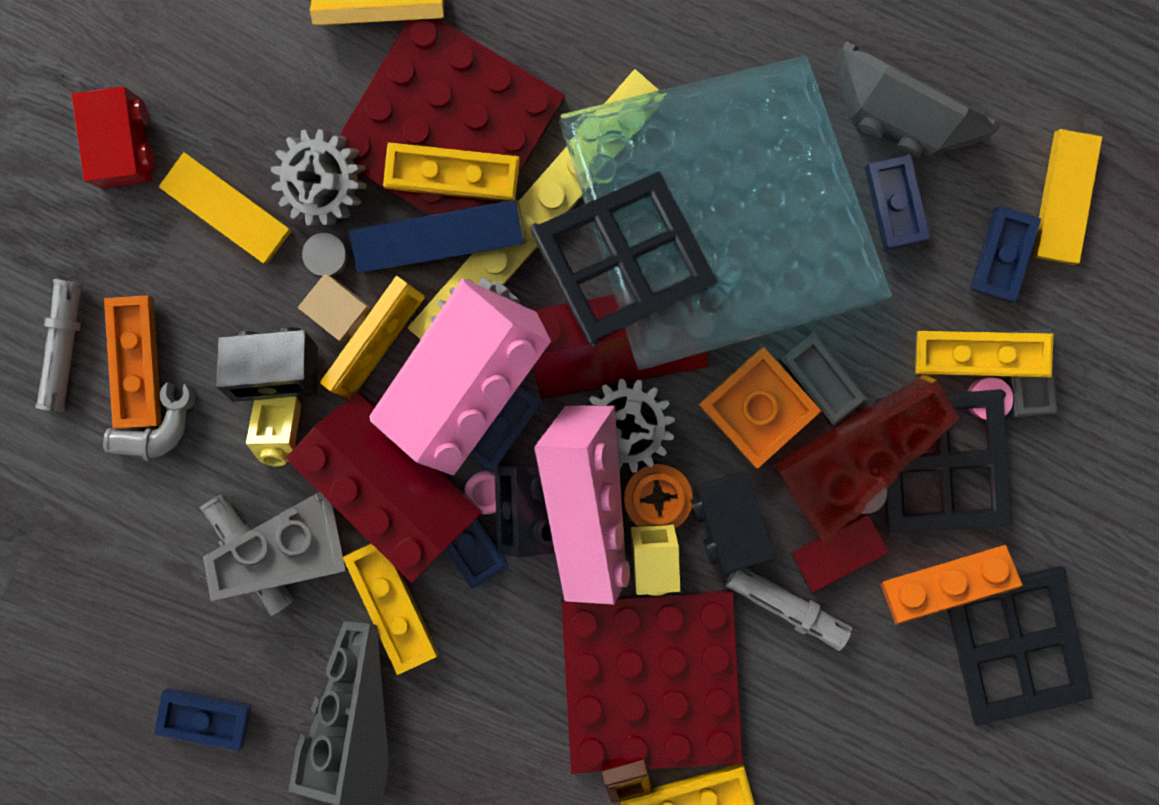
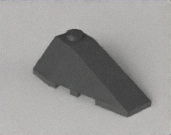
[288,621,389,805]

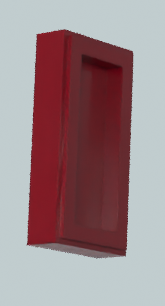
[790,514,889,592]

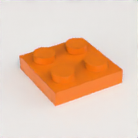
[698,347,821,469]

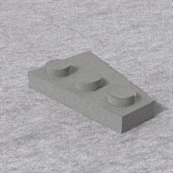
[203,492,346,601]

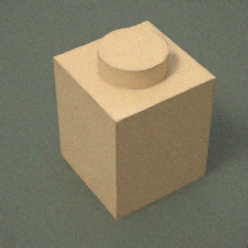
[298,273,373,343]

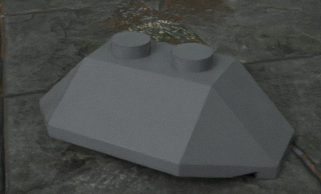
[833,41,1001,158]

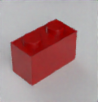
[71,86,155,189]

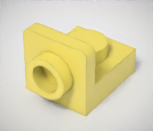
[246,397,302,466]

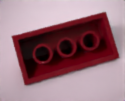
[533,282,708,399]
[286,392,483,583]

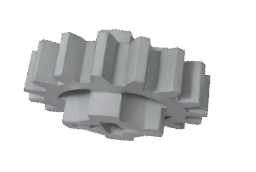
[271,129,367,225]
[589,379,675,473]

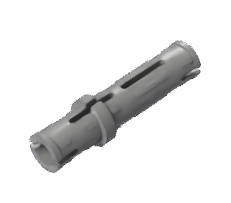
[35,279,83,412]
[199,493,295,616]
[725,567,852,651]

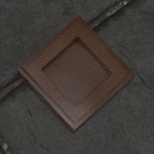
[602,760,653,803]

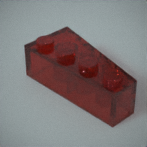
[774,375,959,547]

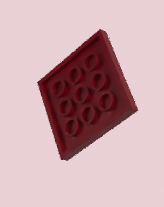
[339,19,565,216]
[561,590,743,774]

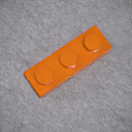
[104,295,162,429]
[880,545,1023,625]

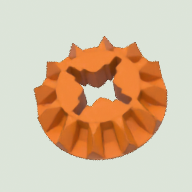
[624,464,693,528]

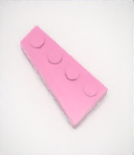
[535,406,630,604]

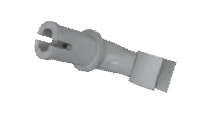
[103,382,196,462]

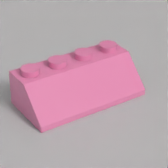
[369,278,551,475]

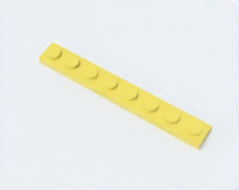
[408,69,667,340]

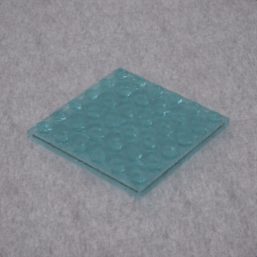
[559,55,892,370]

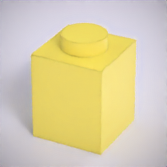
[631,524,680,596]

